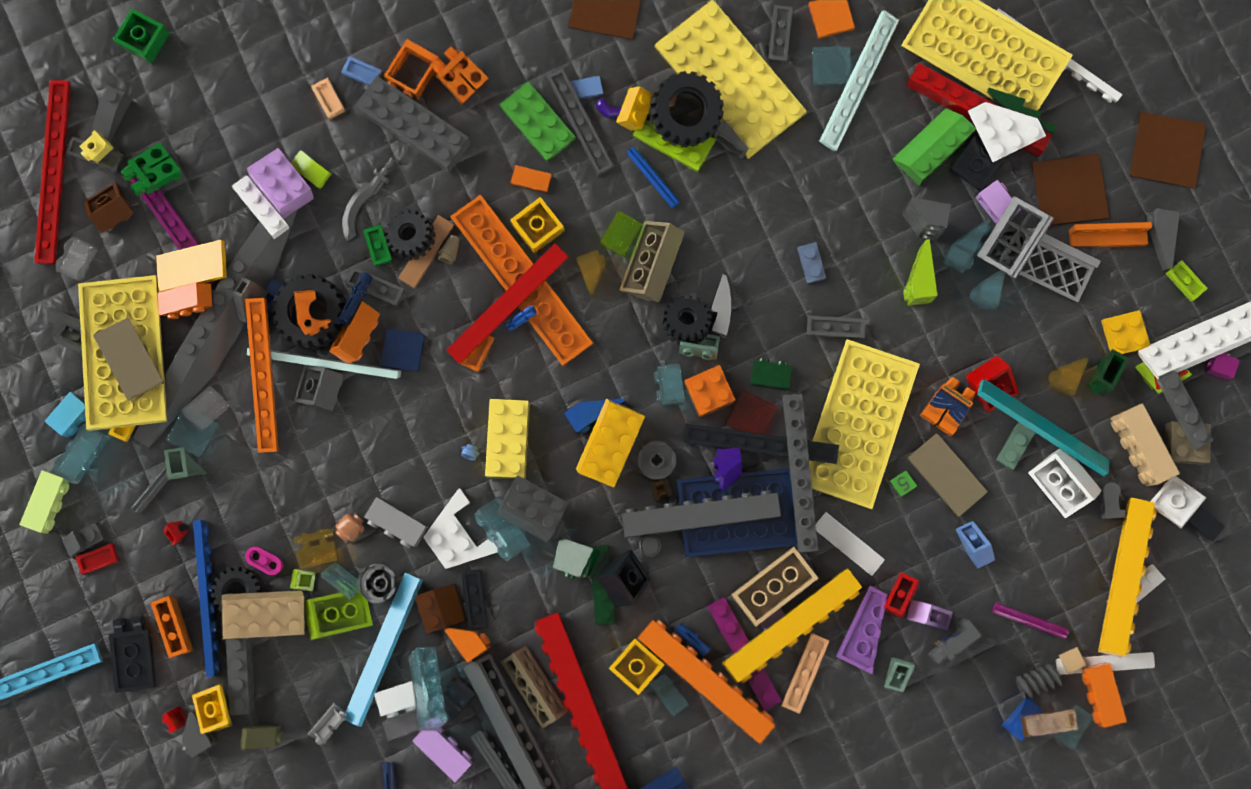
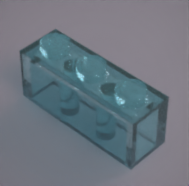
[52,423,111,484]
[474,497,530,562]

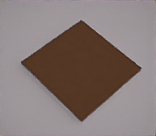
[568,0,641,40]
[1129,112,1206,189]
[1032,154,1109,225]

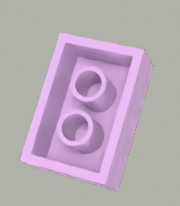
[247,148,314,219]

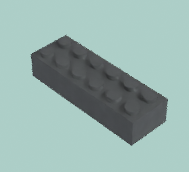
[355,76,471,174]

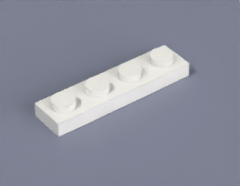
[232,175,289,239]

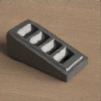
[713,120,749,159]

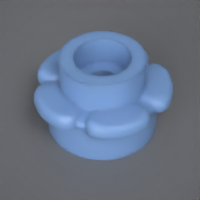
[461,444,480,461]

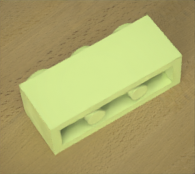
[20,470,70,534]

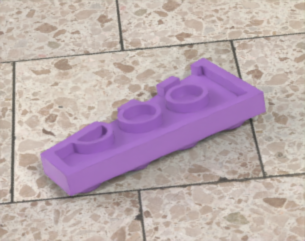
[836,586,888,674]

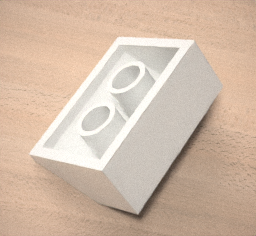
[1028,448,1102,518]

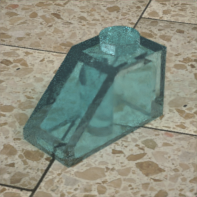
[970,270,1005,310]

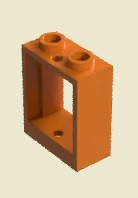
[384,39,440,100]

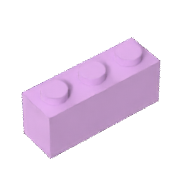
[412,722,473,782]

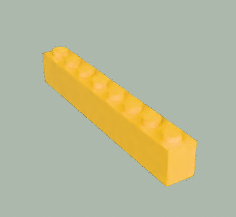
[1098,497,1157,658]
[722,568,862,683]

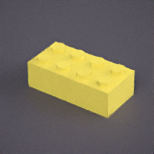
[485,399,530,479]

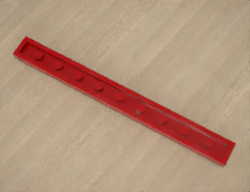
[34,80,71,265]

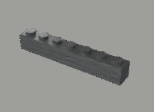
[471,730,523,789]

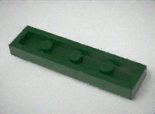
[591,545,615,625]

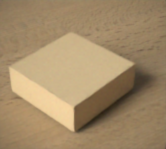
[1058,647,1086,674]

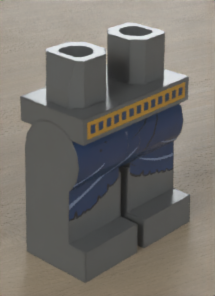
[928,619,982,664]

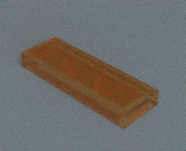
[1021,709,1078,737]

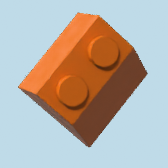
[444,628,491,663]

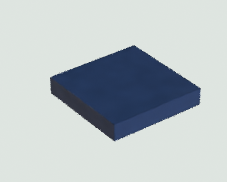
[380,329,425,372]

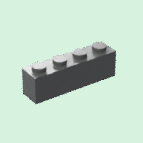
[226,638,255,715]

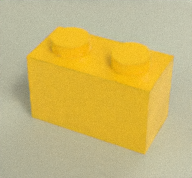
[616,86,654,131]

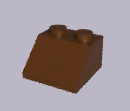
[84,182,134,233]
[414,584,466,634]

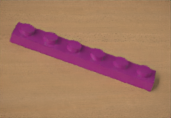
[707,597,782,711]

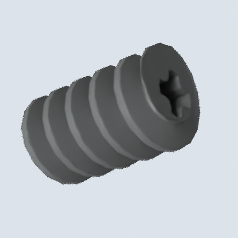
[1016,664,1062,699]

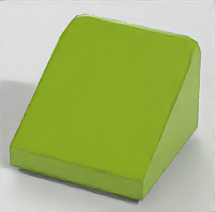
[290,569,316,591]

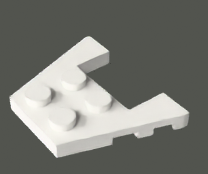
[423,489,504,569]

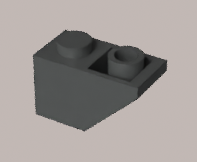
[233,277,268,323]

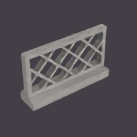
[1015,229,1100,302]

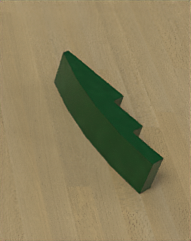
[986,88,1057,134]

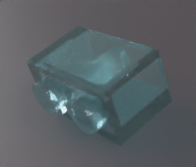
[654,364,685,407]

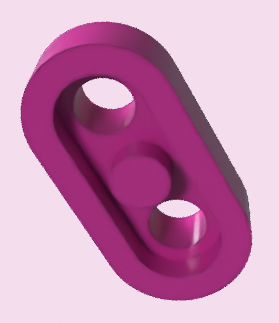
[245,547,283,575]

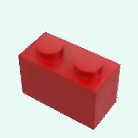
[884,572,920,619]

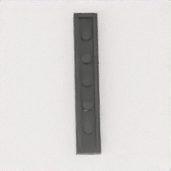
[547,68,615,176]

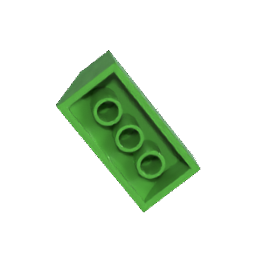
[892,108,976,186]

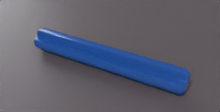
[627,147,680,208]

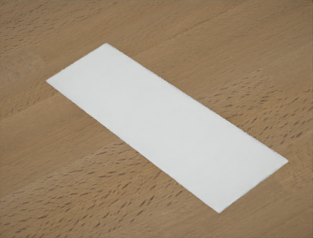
[816,512,885,576]

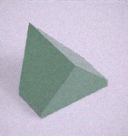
[164,447,208,480]

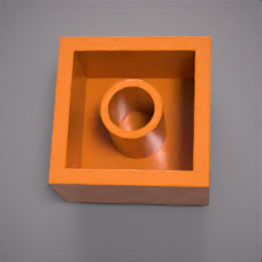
[684,365,735,418]

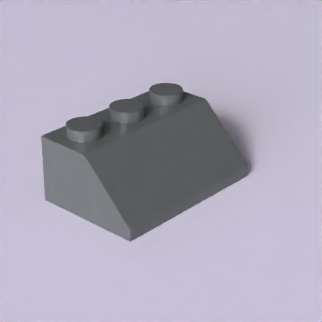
[903,197,951,242]

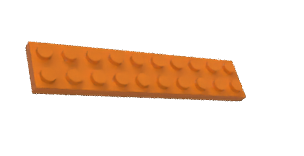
[450,194,593,366]

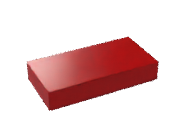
[76,543,120,575]

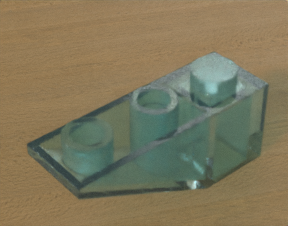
[942,218,991,273]

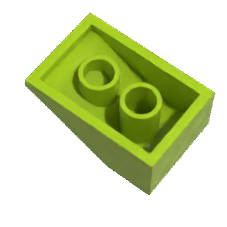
[903,239,937,306]
[304,589,373,640]

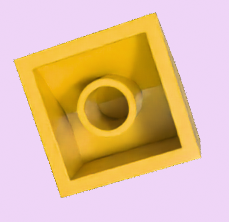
[192,684,232,734]

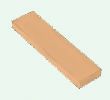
[781,633,830,714]

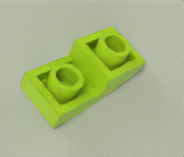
[291,150,331,189]

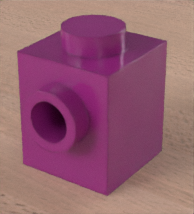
[1205,352,1240,381]

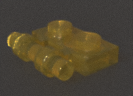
[294,528,339,570]

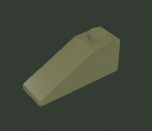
[241,724,283,750]

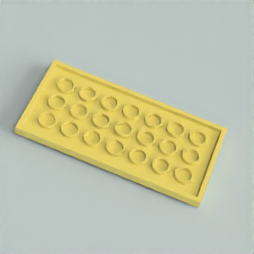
[655,0,807,159]
[901,0,1073,111]
[78,275,168,431]
[809,339,920,509]

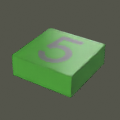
[889,471,917,497]

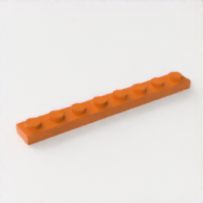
[245,298,279,453]

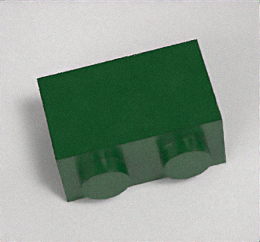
[750,358,792,391]

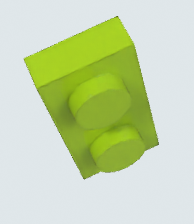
[1165,260,1208,302]

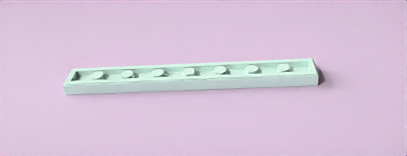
[819,11,899,151]
[247,348,402,379]

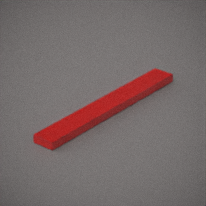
[446,244,569,364]

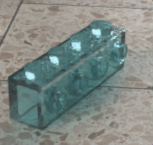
[408,647,447,731]

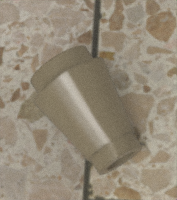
[438,235,460,265]

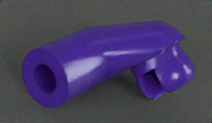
[596,98,622,117]

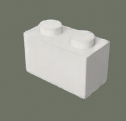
[374,680,421,718]

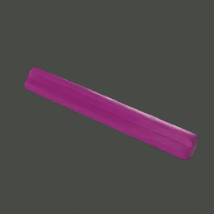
[992,603,1069,639]

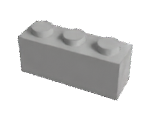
[364,497,428,548]

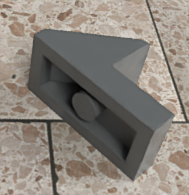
[62,522,106,558]

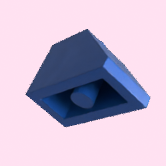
[1001,696,1043,741]

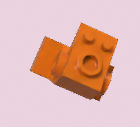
[294,290,331,336]

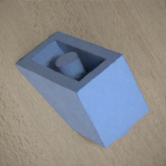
[956,521,995,568]

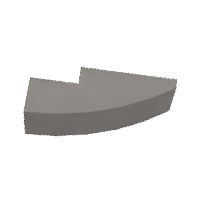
[710,275,731,338]

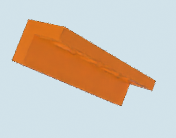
[1069,222,1152,248]

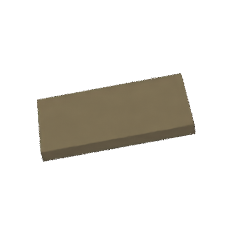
[93,318,164,401]
[907,433,988,517]

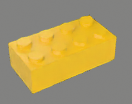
[576,399,645,487]

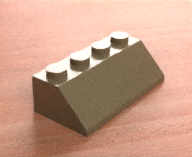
[619,221,685,302]

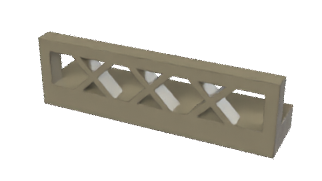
[501,646,568,729]

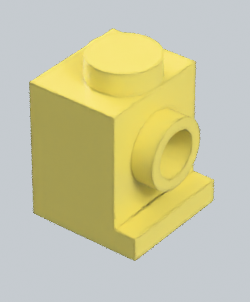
[79,130,114,163]

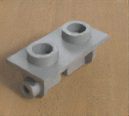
[308,703,347,746]

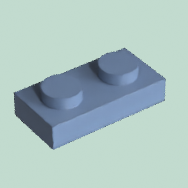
[797,242,826,284]

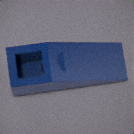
[564,398,625,434]

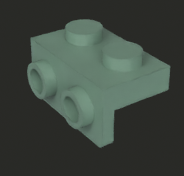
[679,334,720,360]

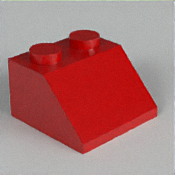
[966,355,1019,413]

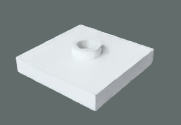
[1150,476,1206,528]

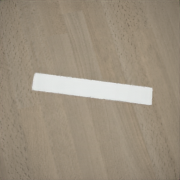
[1056,652,1155,675]

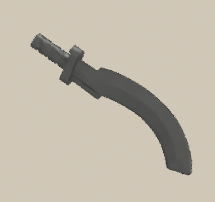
[342,157,397,241]

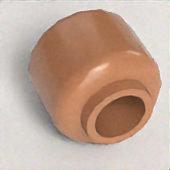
[336,513,364,542]

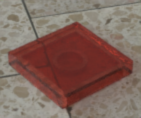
[726,390,777,434]

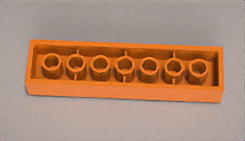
[638,619,775,744]

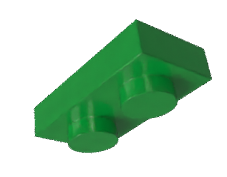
[363,225,393,267]

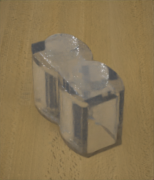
[56,237,97,282]

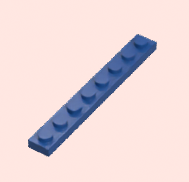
[193,520,221,677]

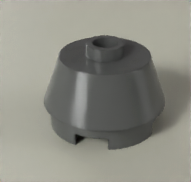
[357,564,396,603]

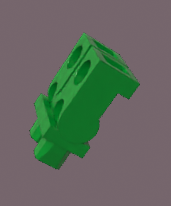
[121,142,182,196]

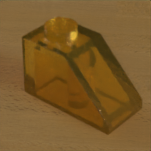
[576,250,606,296]
[1048,358,1089,397]

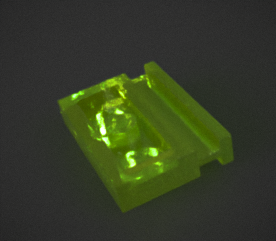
[599,210,642,257]

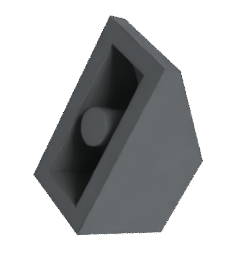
[182,711,217,758]

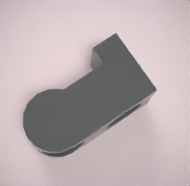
[1099,482,1126,519]

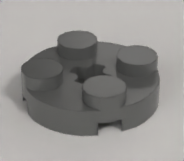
[638,441,676,480]

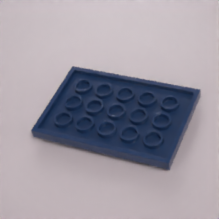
[677,468,798,557]

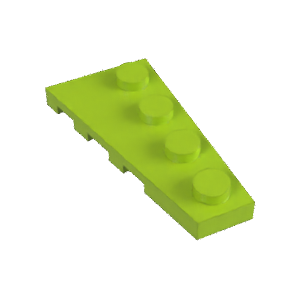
[633,120,716,172]

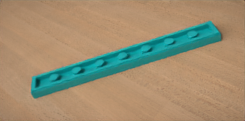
[977,379,1110,476]

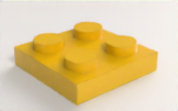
[1101,310,1151,354]

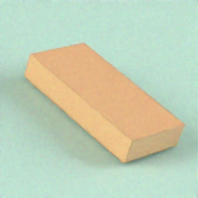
[311,78,346,120]

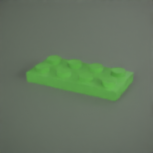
[499,82,576,162]

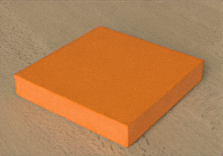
[808,0,855,39]

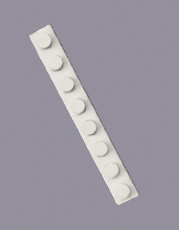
[997,8,1122,103]

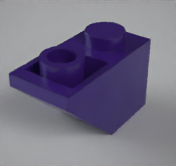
[713,448,742,490]

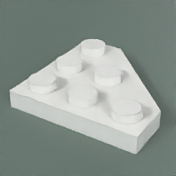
[968,102,1046,162]

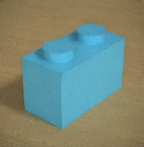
[45,392,86,438]

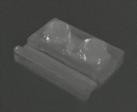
[181,386,230,431]

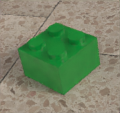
[113,8,170,64]

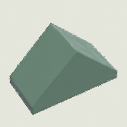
[884,657,915,692]

